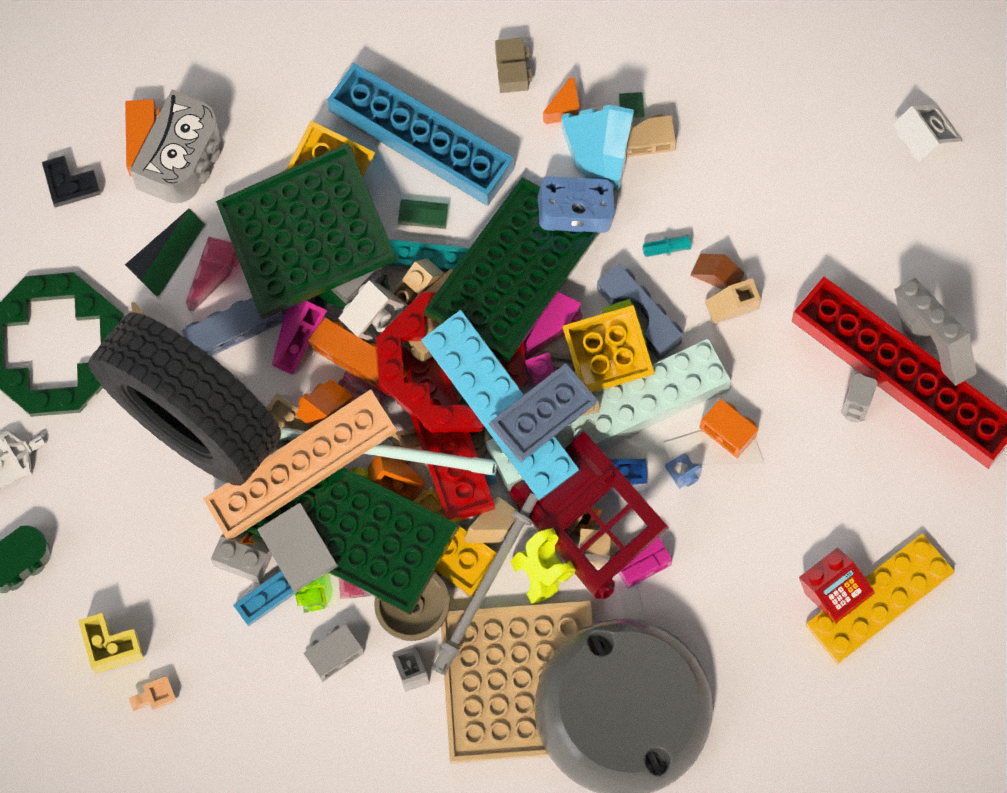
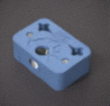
[538,177,615,233]

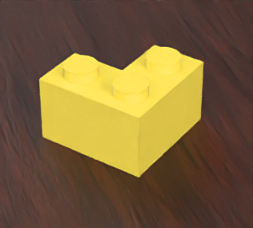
[78,613,144,674]

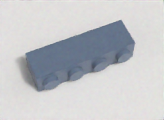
[182,297,284,356]

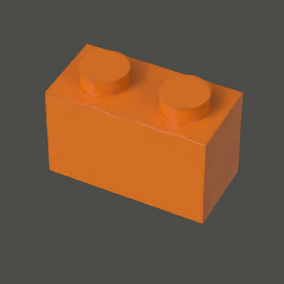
[296,379,354,428]
[699,399,759,458]

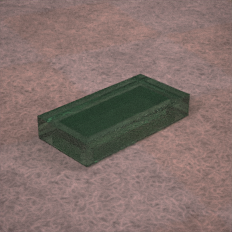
[398,199,449,229]

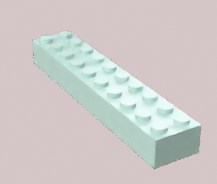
[486,339,731,493]

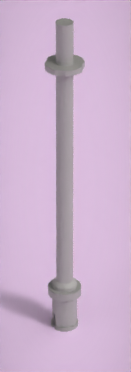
[431,493,538,676]

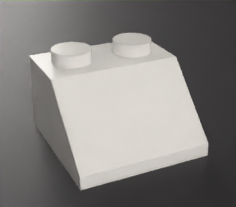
[893,104,962,162]
[339,280,408,343]

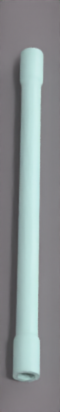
[280,427,497,475]

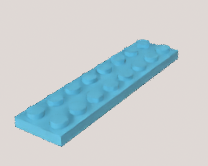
[421,310,580,500]

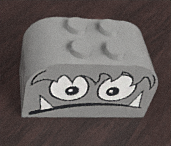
[130,89,221,203]

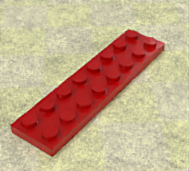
[402,347,495,522]

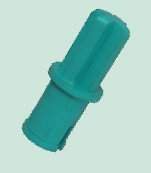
[642,234,691,257]

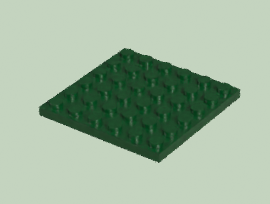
[216,143,397,320]

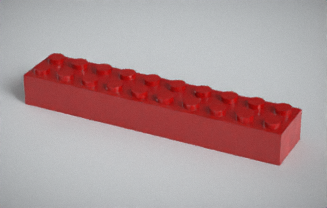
[791,276,1007,469]

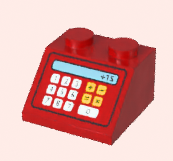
[799,547,875,623]

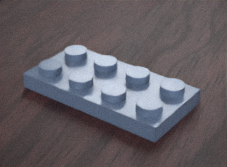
[489,363,598,463]

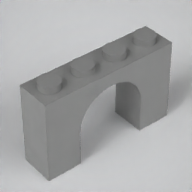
[894,278,977,386]

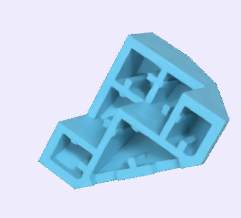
[561,105,634,191]

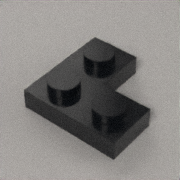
[42,155,101,208]

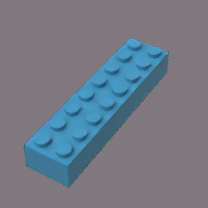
[327,63,514,206]

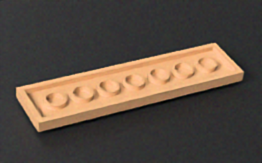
[203,390,397,539]

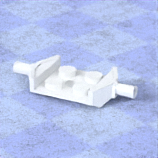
[0,431,45,489]

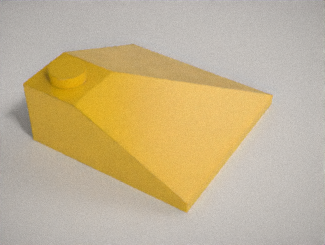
[286,121,375,177]
[562,305,655,393]

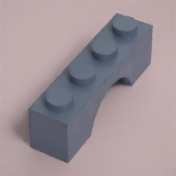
[597,264,683,360]

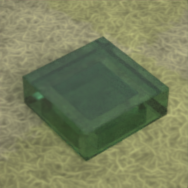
[619,92,644,118]

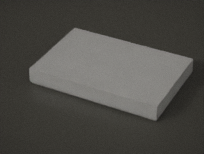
[257,503,338,593]

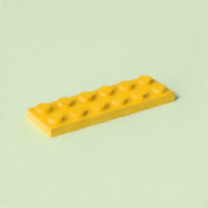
[805,533,955,664]

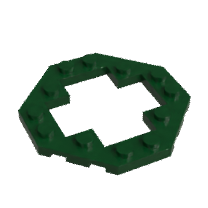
[0,272,125,417]

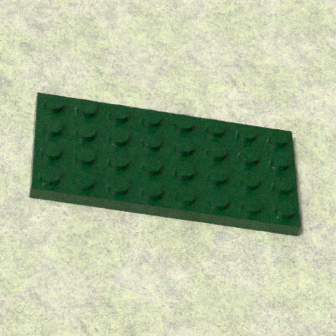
[423,177,600,363]
[246,439,459,615]

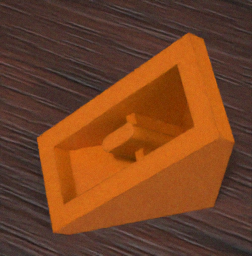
[543,76,580,124]

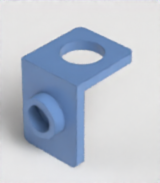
[665,453,702,489]

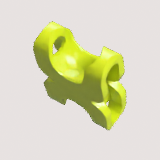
[510,528,576,605]

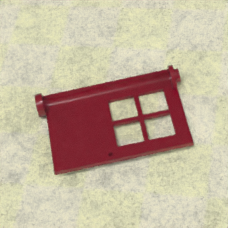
[509,431,669,599]

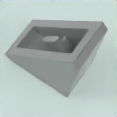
[392,647,429,692]

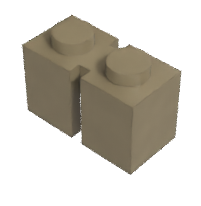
[495,38,532,93]

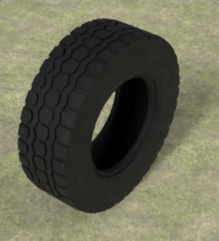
[88,312,281,486]

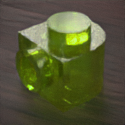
[295,581,328,613]

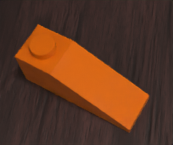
[125,99,161,176]

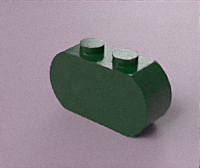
[0,525,51,593]

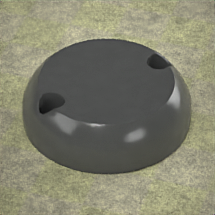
[535,619,713,793]

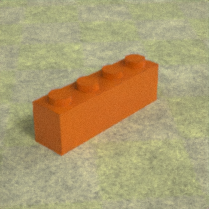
[308,318,407,397]

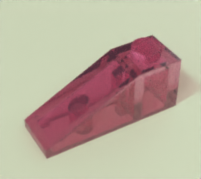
[186,236,239,311]

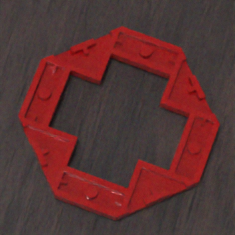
[375,292,527,433]

